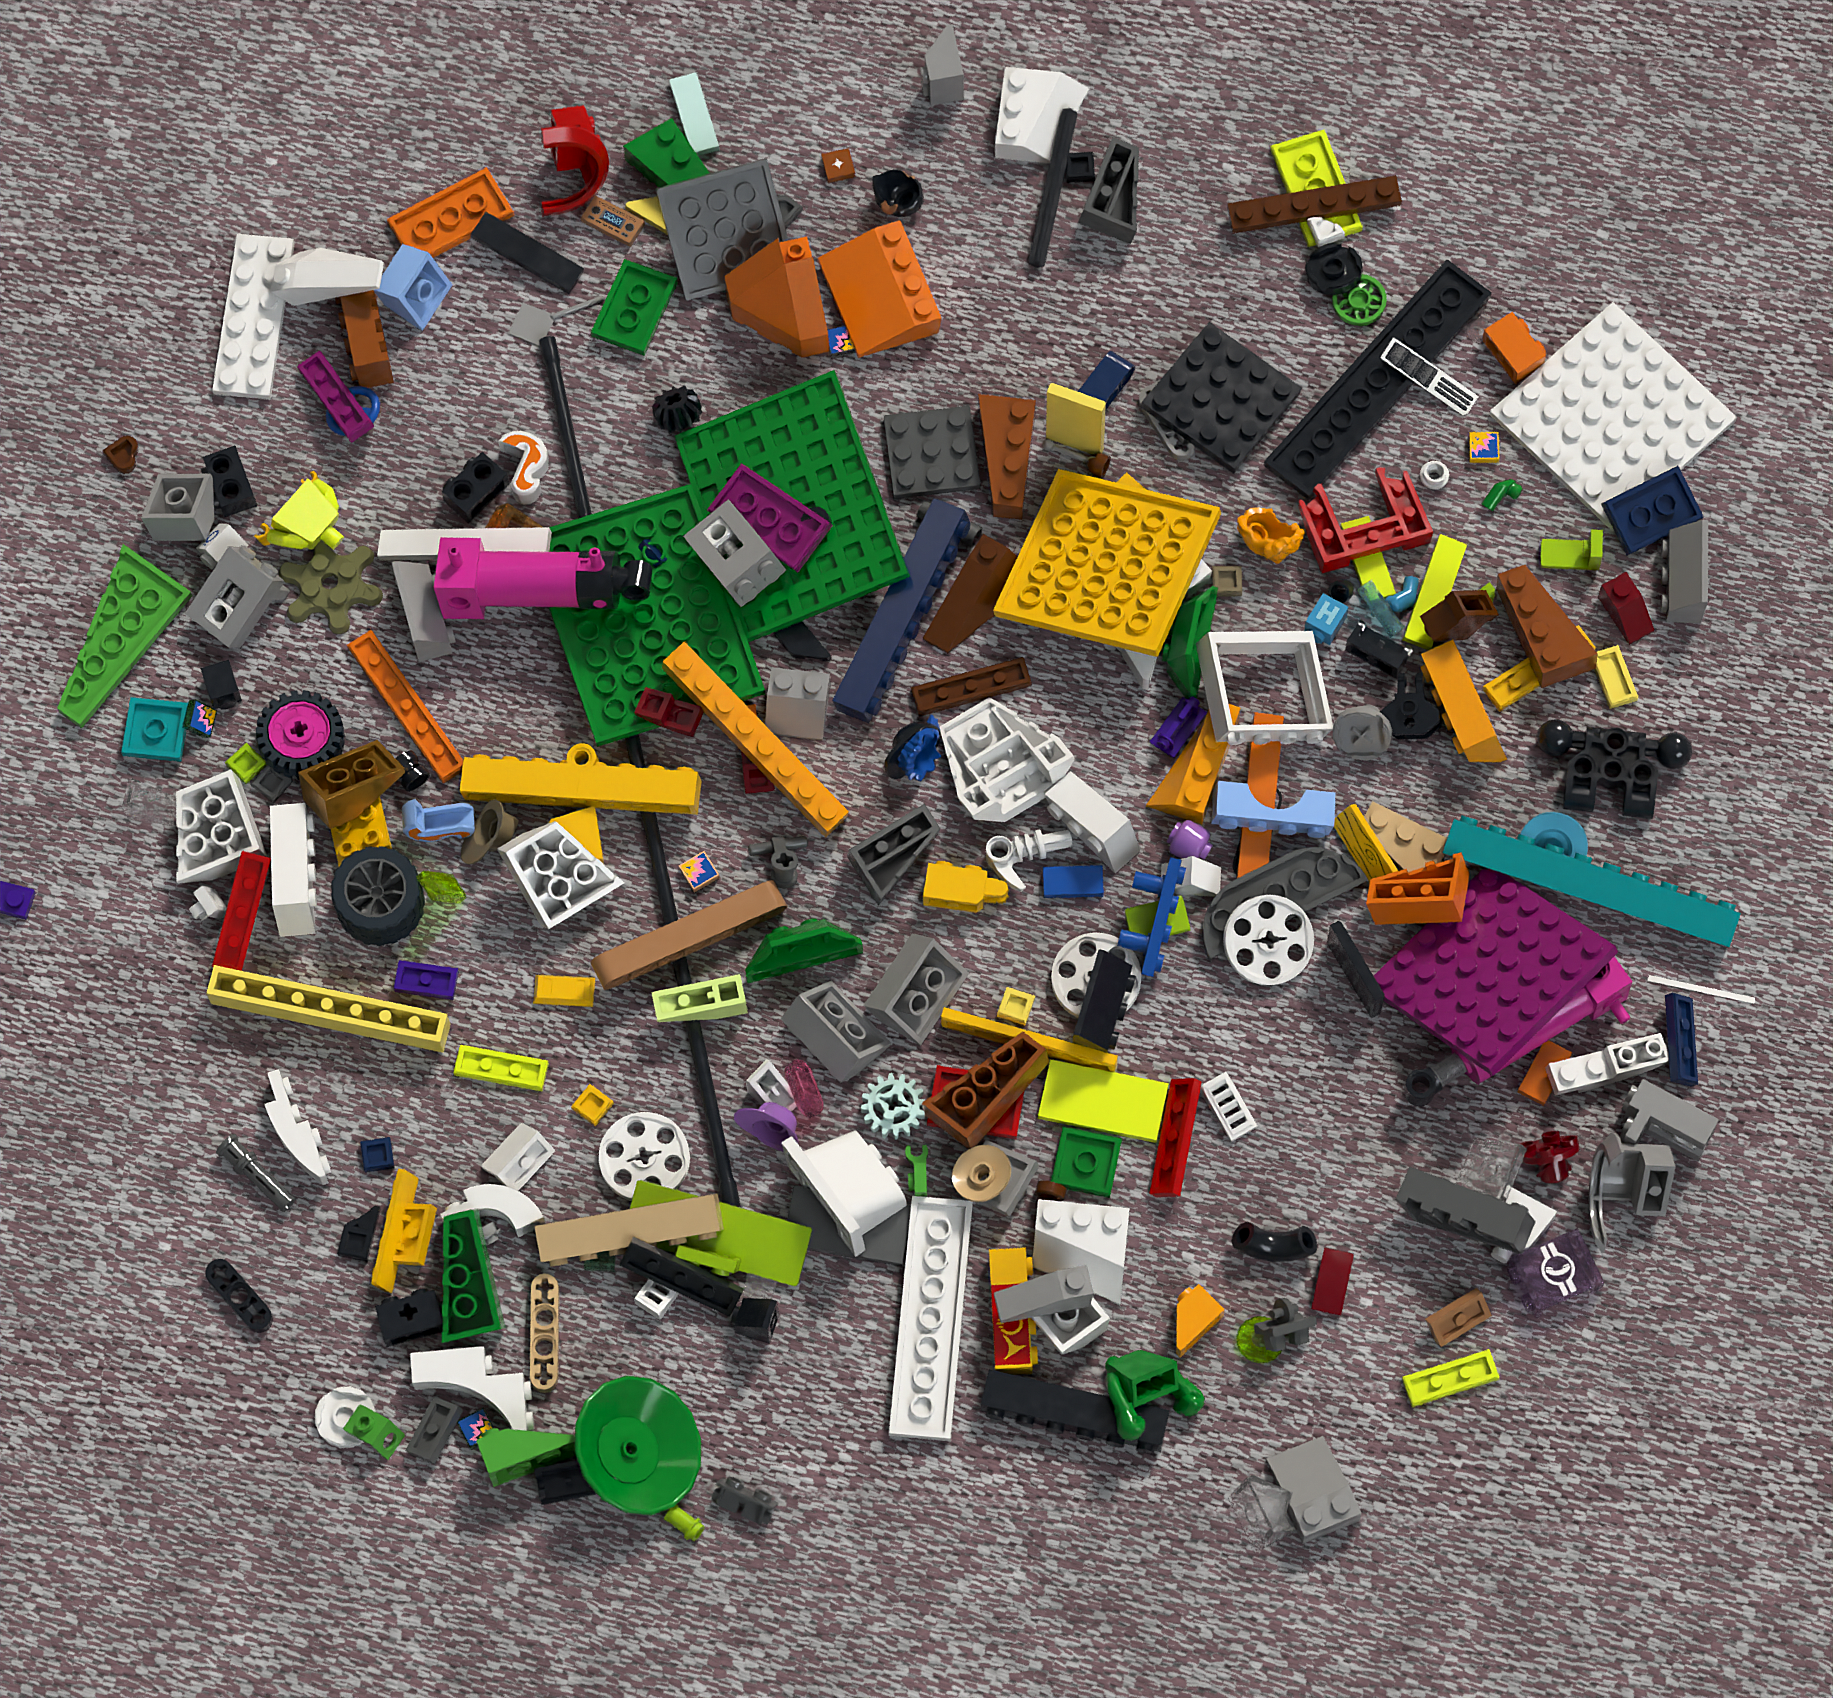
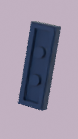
[1665,993,1698,1087]

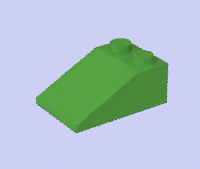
[476,1428,576,1487]

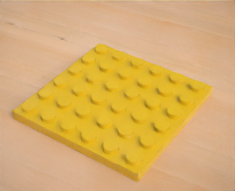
[993,469,1221,657]

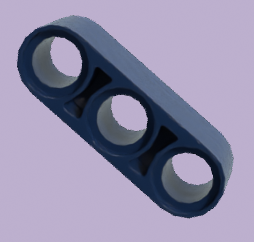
[1078,350,1136,411]

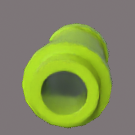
[664,1505,705,1541]

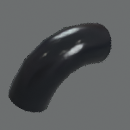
[1231,1222,1318,1262]

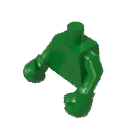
[1105,1350,1205,1441]

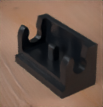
[1345,620,1413,678]
[534,1460,597,1505]

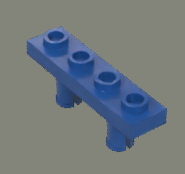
[1117,857,1186,977]

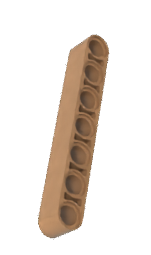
[590,880,787,990]

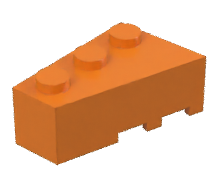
[1366,852,1470,925]

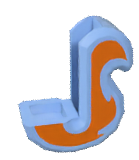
[402,799,475,842]

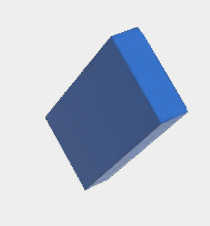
[1043,865,1104,898]

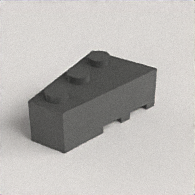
[1078,137,1139,244]
[847,803,940,906]

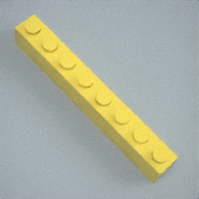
[206,965,451,1053]

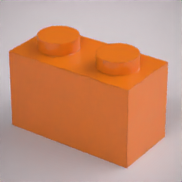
[1482,312,1546,384]

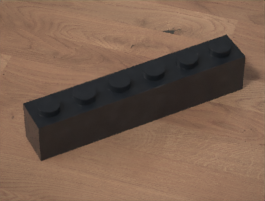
[981,1369,1170,1454]

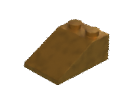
[298,740,405,829]

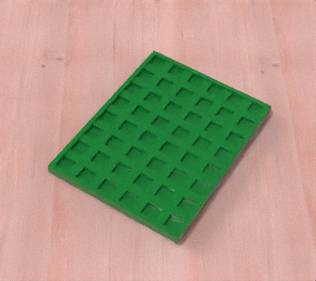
[674,370,910,643]

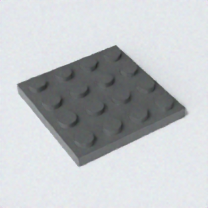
[655,158,788,301]

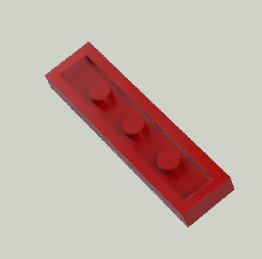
[212,851,271,971]
[1149,1078,1202,1198]

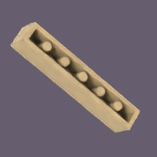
[534,1193,724,1267]

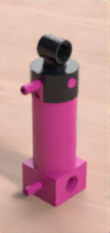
[434,537,653,619]

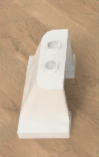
[782,1130,907,1257]

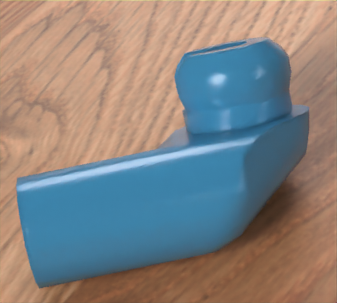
[1385,576,1419,613]

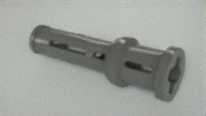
[216,1134,296,1212]

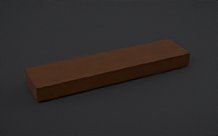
[911,657,1032,717]

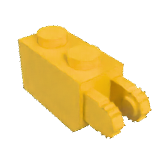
[923,861,1009,913]

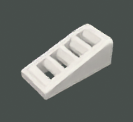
[1200,1072,1257,1142]
[634,1279,679,1320]

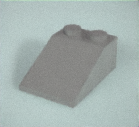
[1266,1436,1362,1544]

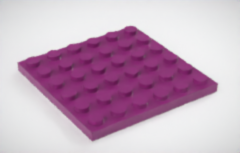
[1374,867,1618,1076]

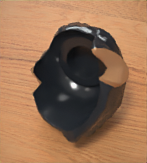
[872,169,924,217]

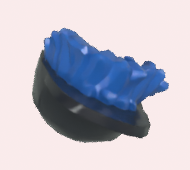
[884,715,941,782]

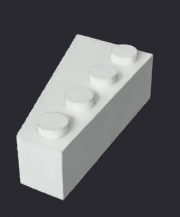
[270,803,317,937]

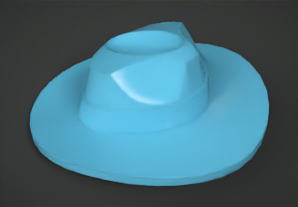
[1520,812,1588,887]

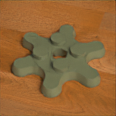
[278,540,383,634]

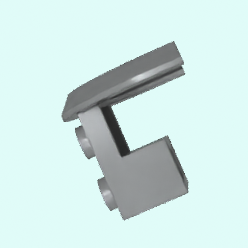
[1589,1133,1676,1253]

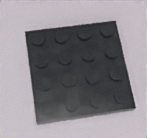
[1140,322,1302,474]

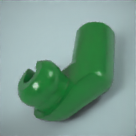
[1481,479,1523,512]

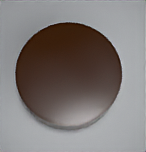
[1035,1180,1067,1202]

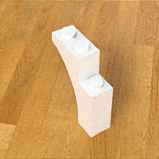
[410,1346,534,1431]

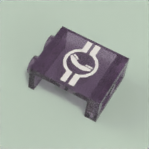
[1507,1228,1605,1319]

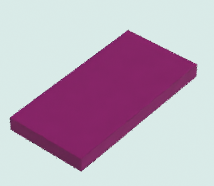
[707,463,832,573]

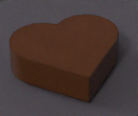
[102,436,139,474]

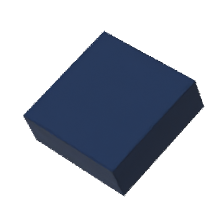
[360,1137,395,1173]

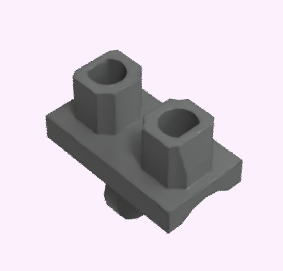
[1254,1298,1317,1351]

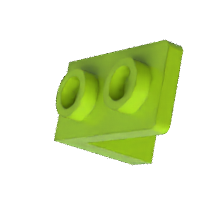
[1540,529,1603,570]

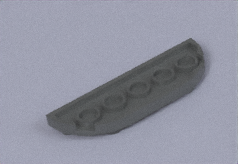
[1202,847,1368,960]

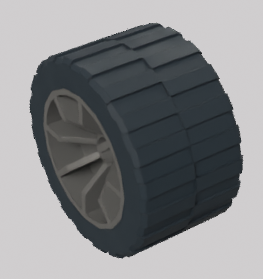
[331,846,425,946]

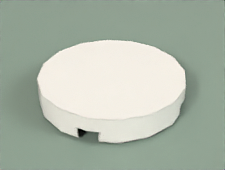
[315,1387,376,1448]

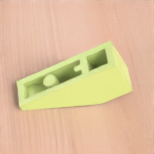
[652,974,748,1022]

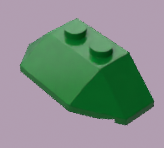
[1162,586,1218,699]
[745,919,863,984]

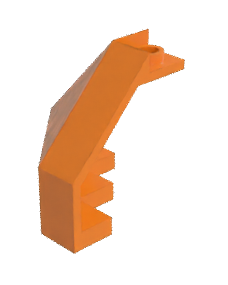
[724,236,830,358]

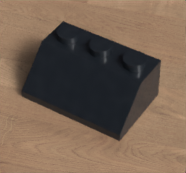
[1072,949,1136,1053]

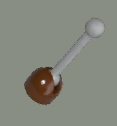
[1042,439,1111,478]

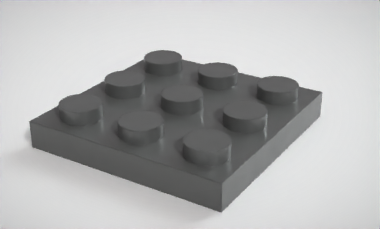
[884,405,981,499]

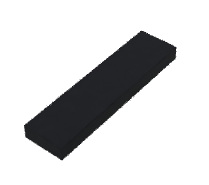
[471,212,584,294]
[619,1237,744,1317]

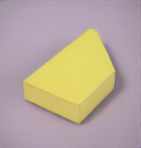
[625,196,667,234]

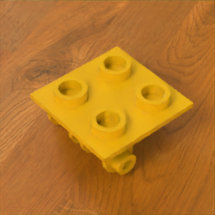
[331,796,392,866]

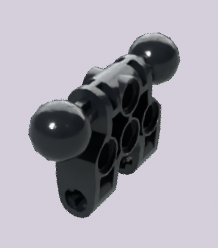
[1536,719,1693,819]

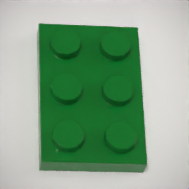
[591,259,678,356]

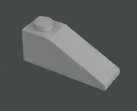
[994,1265,1094,1323]

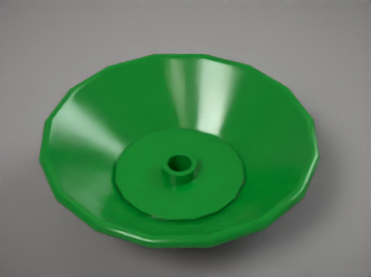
[575,1376,701,1515]

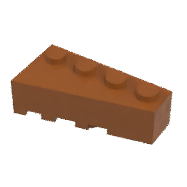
[335,290,394,388]
[978,394,1036,520]
[1496,564,1598,688]
[921,1032,1049,1149]

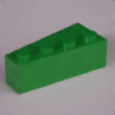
[623,118,710,188]
[442,1209,506,1343]

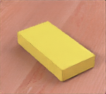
[1594,645,1638,709]

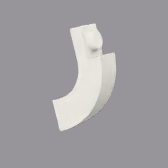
[440,1184,546,1237]

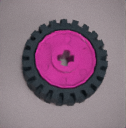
[256,690,345,780]

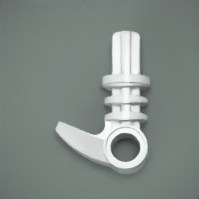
[986,829,1072,892]

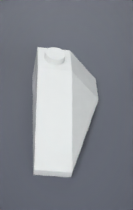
[271,248,384,306]

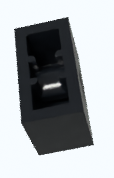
[375,1288,443,1347]

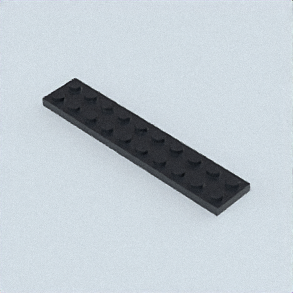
[1264,259,1492,500]

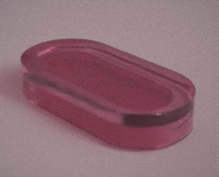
[784,1059,824,1118]

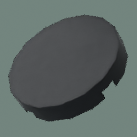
[1305,243,1363,295]

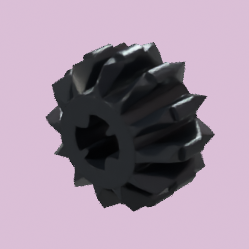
[652,385,703,434]

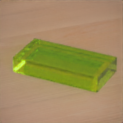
[416,871,467,904]

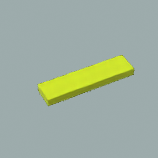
[1402,534,1467,650]

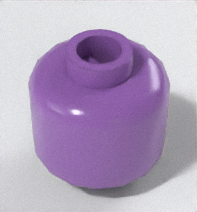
[1167,820,1213,860]

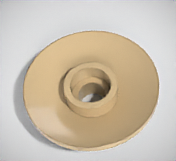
[952,1145,1011,1202]

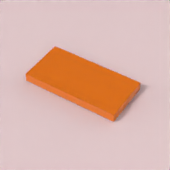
[387,167,515,258]

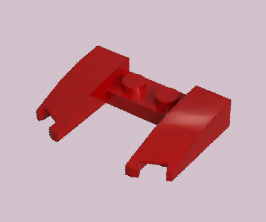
[1298,467,1433,573]

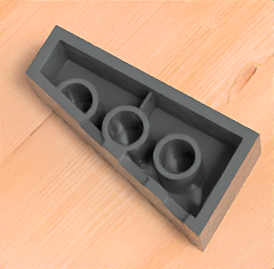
[1396,1166,1536,1255]

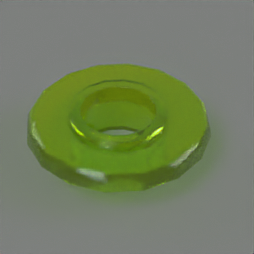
[1236,1316,1282,1363]

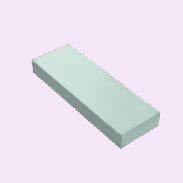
[669,72,719,156]

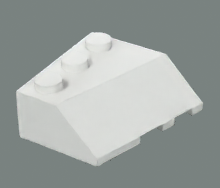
[995,67,1090,163]
[497,821,624,929]
[1033,1199,1129,1305]

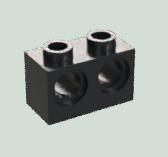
[201,445,257,518]
[441,452,509,524]

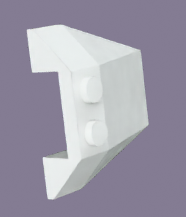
[939,698,1075,822]

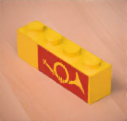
[989,1248,1038,1375]

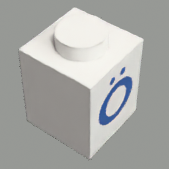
[196,523,248,569]

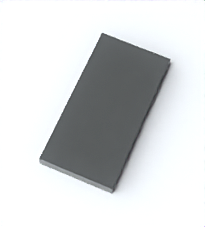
[787,1185,911,1267]

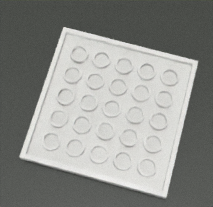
[1489,302,1737,531]

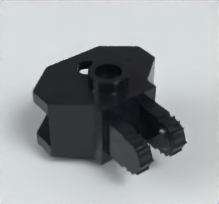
[1380,673,1442,740]

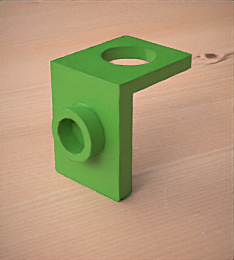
[343,1404,405,1460]

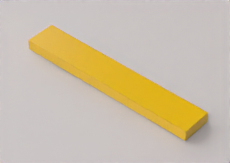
[941,1007,1118,1072]

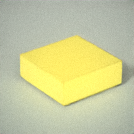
[997,987,1035,1026]

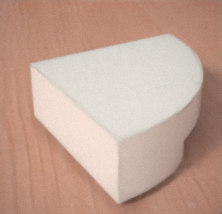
[1307,217,1345,247]

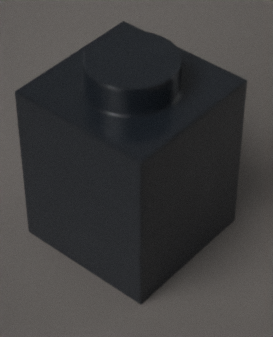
[200,660,242,710]

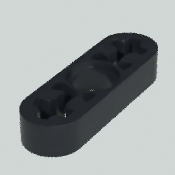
[205,1259,273,1333]

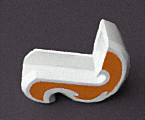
[498,431,549,505]

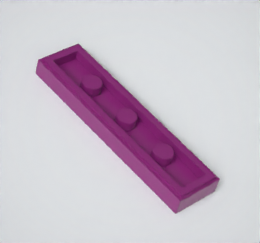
[297,350,375,443]

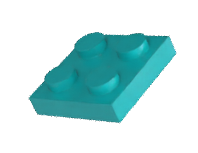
[121,697,190,762]

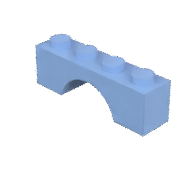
[1211,781,1336,838]

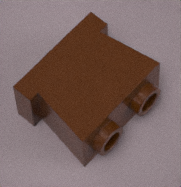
[1420,590,1499,641]

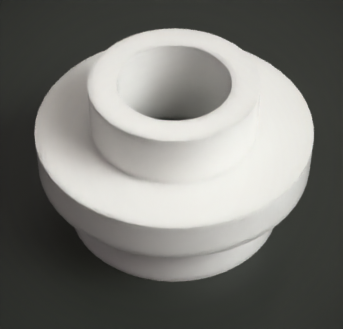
[1420,461,1449,489]

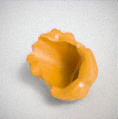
[1237,507,1304,564]

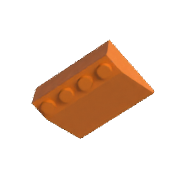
[817,220,942,358]

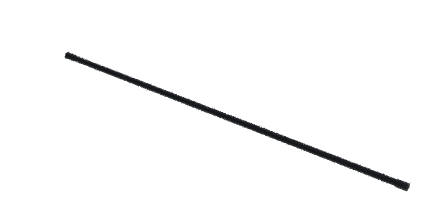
[539,336,741,1208]

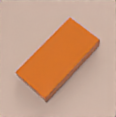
[1517,1040,1572,1106]

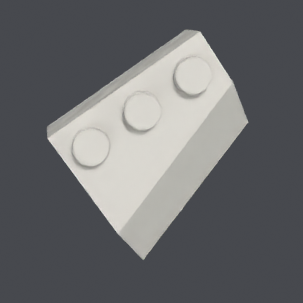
[176,770,267,884]

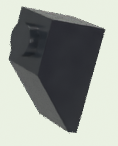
[731,1298,779,1344]

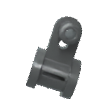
[748,836,808,889]

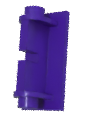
[1149,696,1207,758]

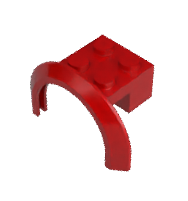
[541,105,609,217]

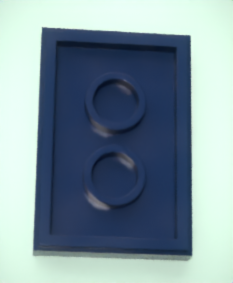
[1601,466,1704,556]

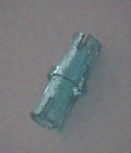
[1356,579,1405,638]

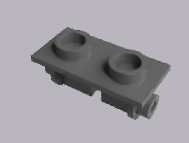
[711,1476,779,1525]

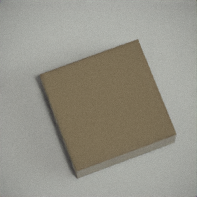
[1212,566,1242,597]

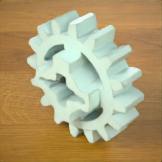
[861,1073,925,1140]

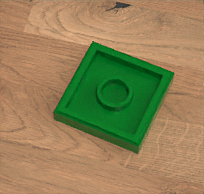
[1051,1127,1122,1198]

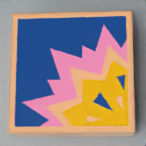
[679,851,720,893]

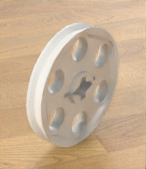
[1223,895,1314,985]
[1051,933,1141,1018]
[598,1112,690,1201]

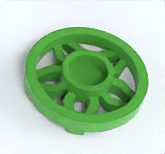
[1332,274,1387,326]

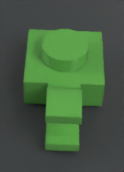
[905,1145,928,1197]

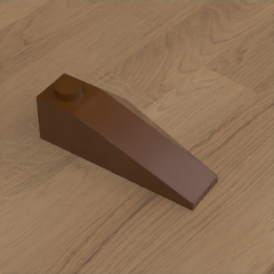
[923,534,1017,654]

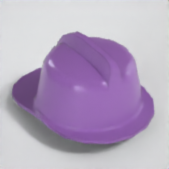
[734,1102,798,1152]

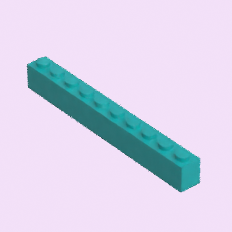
[1442,815,1741,947]

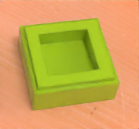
[225,743,267,784]

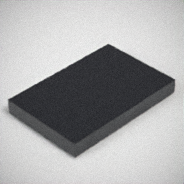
[1327,921,1385,1019]

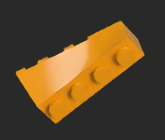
[1420,640,1508,762]
[1146,704,1241,824]

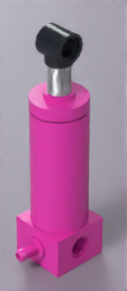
[1404,933,1633,1106]

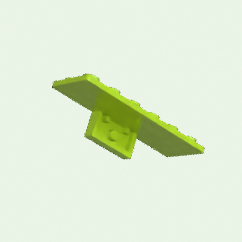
[630,1180,812,1286]

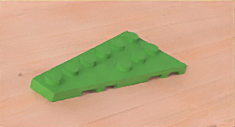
[57,544,192,729]

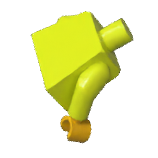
[254,471,344,550]

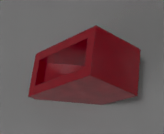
[1598,572,1655,645]

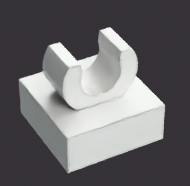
[189,885,227,921]

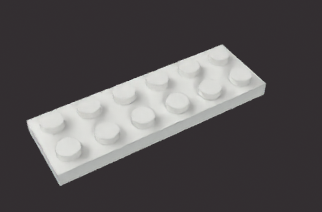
[212,234,295,400]

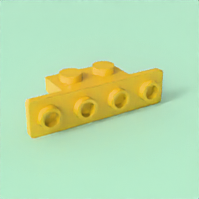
[371,1169,437,1293]

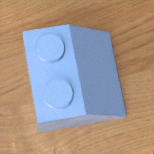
[373,244,452,330]

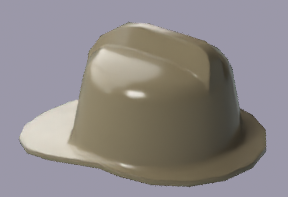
[461,799,518,865]

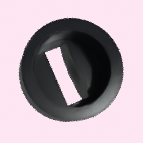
[1328,579,1354,603]

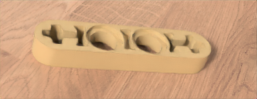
[530,1273,559,1393]

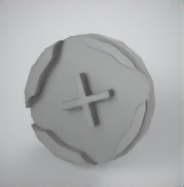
[1332,705,1392,760]

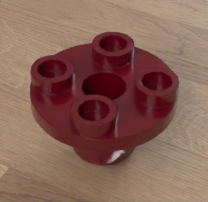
[1518,1131,1580,1184]

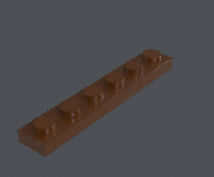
[1227,175,1402,234]

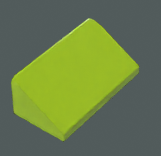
[1125,896,1191,936]

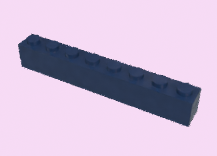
[832,498,970,723]

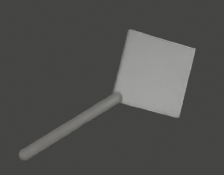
[508,296,605,346]

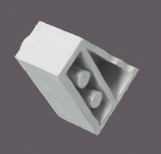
[1045,771,1141,873]

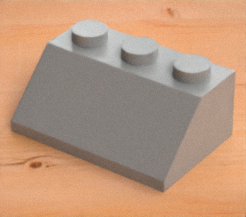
[1661,520,1708,623]
[391,561,456,662]
[863,933,969,1045]
[781,980,892,1083]

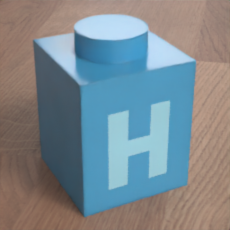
[1304,593,1349,645]

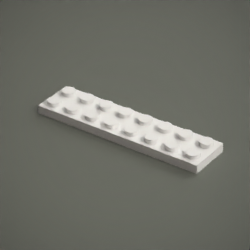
[889,1196,973,1441]

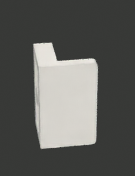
[481,1123,555,1191]

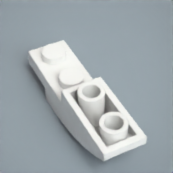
[1545,1033,1669,1096]
[264,1069,331,1185]

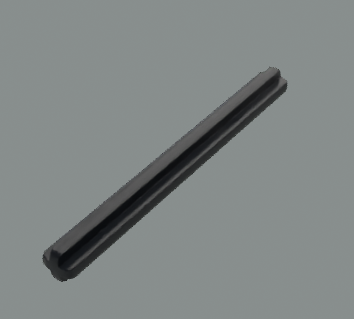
[1028,108,1078,268]

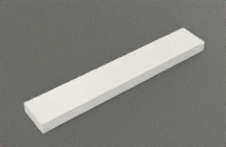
[377,527,552,561]

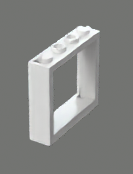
[1196,631,1333,745]

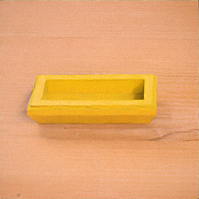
[533,975,595,1007]

